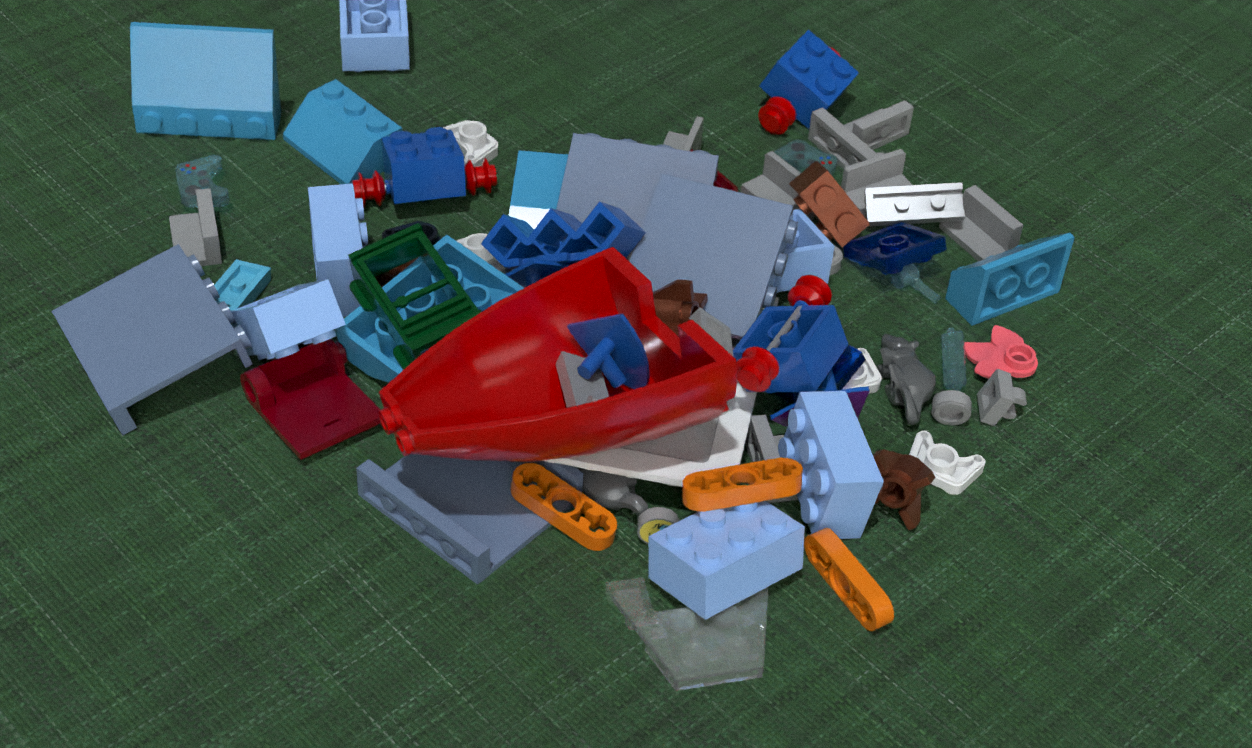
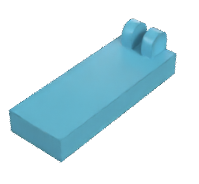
[214,259,271,327]

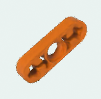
[682,458,803,512]
[510,463,617,551]
[804,528,894,631]

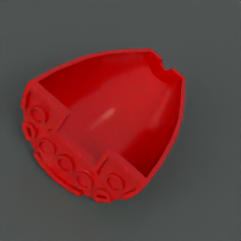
[378,247,737,462]

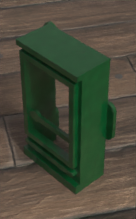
[348,223,482,370]

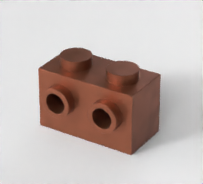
[789,160,870,247]

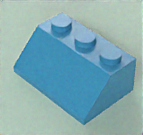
[283,79,402,184]
[945,233,1075,326]

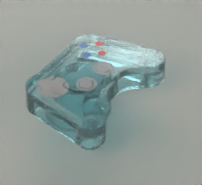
[773,139,838,176]
[175,155,230,207]

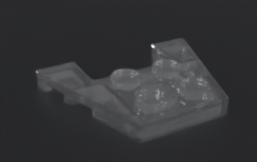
[605,577,768,691]

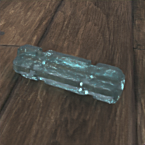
[941,327,967,391]

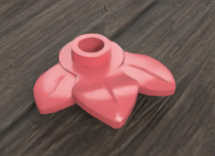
[963,325,1038,379]

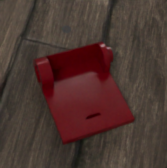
[240,339,381,460]

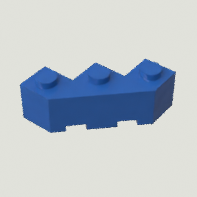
[481,201,646,270]

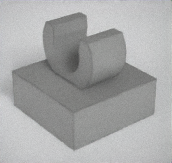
[977,369,1027,426]

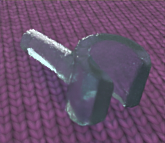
[891,263,941,304]

